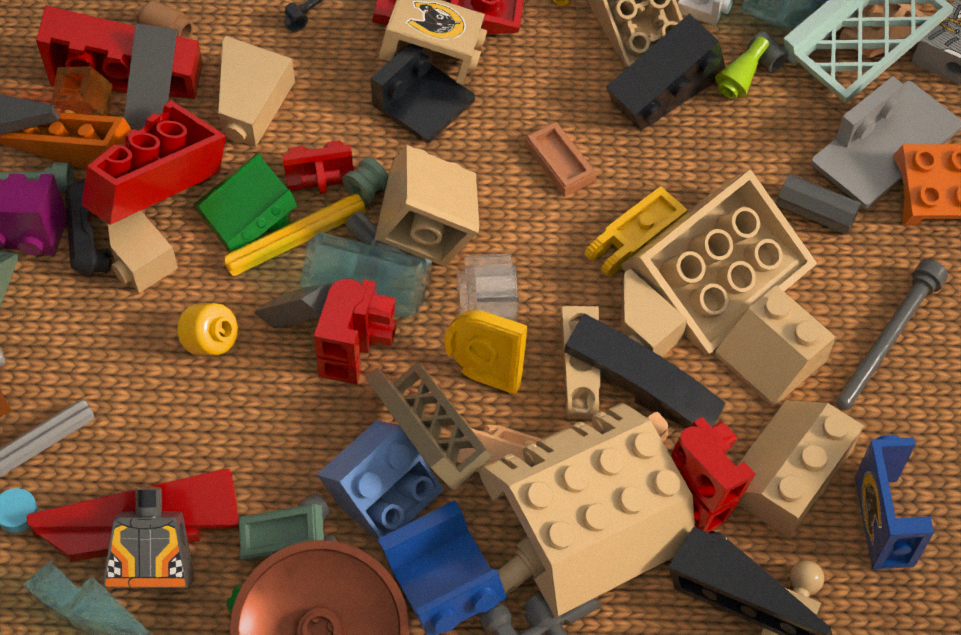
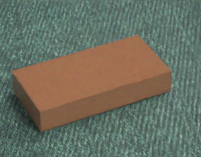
[524,121,597,197]

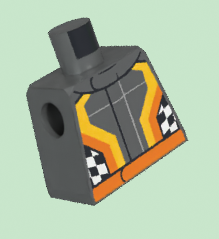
[103,487,194,588]

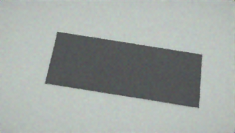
[124,23,177,131]

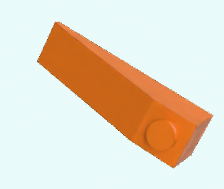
[0,112,132,170]

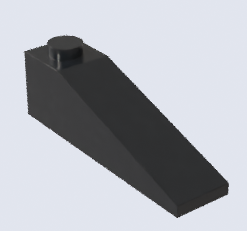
[668,527,832,635]

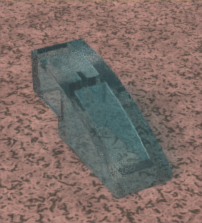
[23,560,152,635]

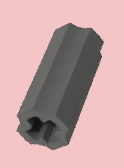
[776,174,861,234]

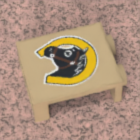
[379,0,487,85]

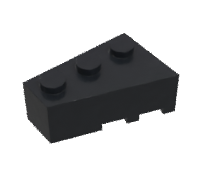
[606,14,726,131]

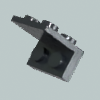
[371,43,475,143]

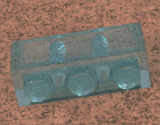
[300,232,432,317]

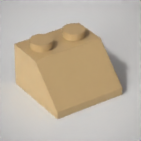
[714,285,836,408]

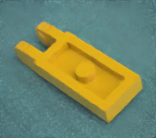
[584,186,688,277]

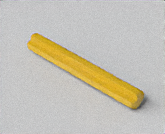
[223,193,366,276]

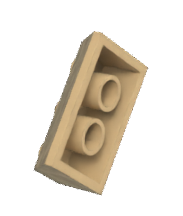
[737,400,864,539]

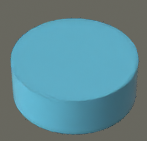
[0,488,39,533]

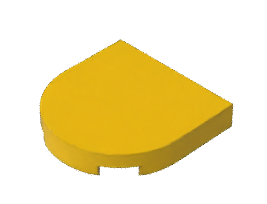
[444,310,527,395]

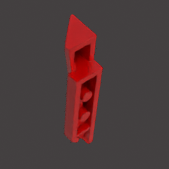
[27,469,239,562]

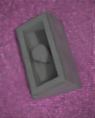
[255,280,335,328]

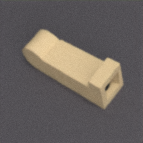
[560,306,600,420]

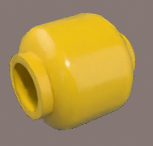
[177,303,238,356]

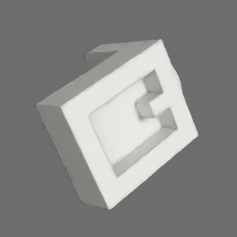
[677,0,734,26]

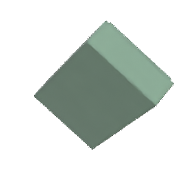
[239,504,324,561]

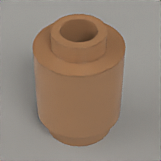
[136,0,193,39]

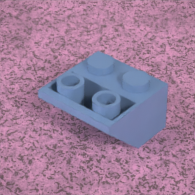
[316,420,444,542]

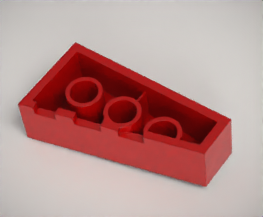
[82,100,226,225]

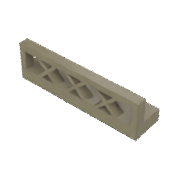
[365,362,493,491]

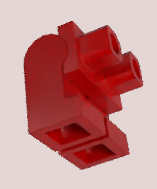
[314,279,397,385]
[670,417,756,532]

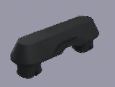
[65,179,112,277]

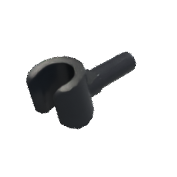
[284,0,323,32]

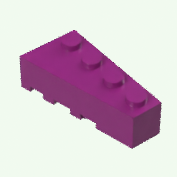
[0,174,67,256]

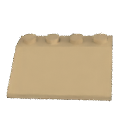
[621,169,817,355]

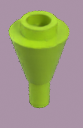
[715,36,769,99]

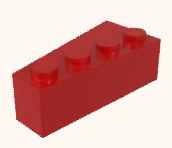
[36,5,203,99]

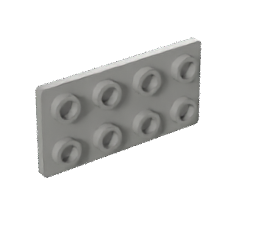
[811,76,961,209]

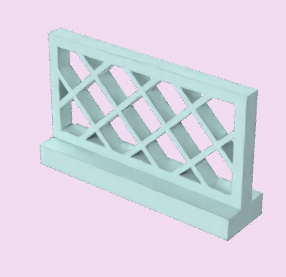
[784,0,953,103]

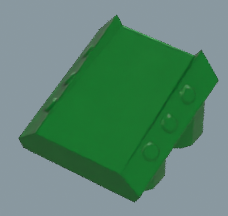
[193,153,297,253]

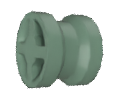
[342,157,389,205]

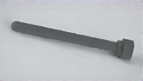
[836,259,948,411]

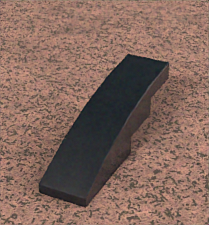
[564,313,725,428]

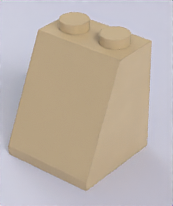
[375,145,479,267]

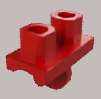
[282,140,354,194]

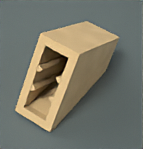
[218,36,295,147]

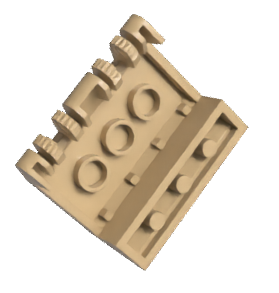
[480,403,695,618]

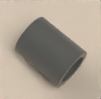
[747,31,788,72]

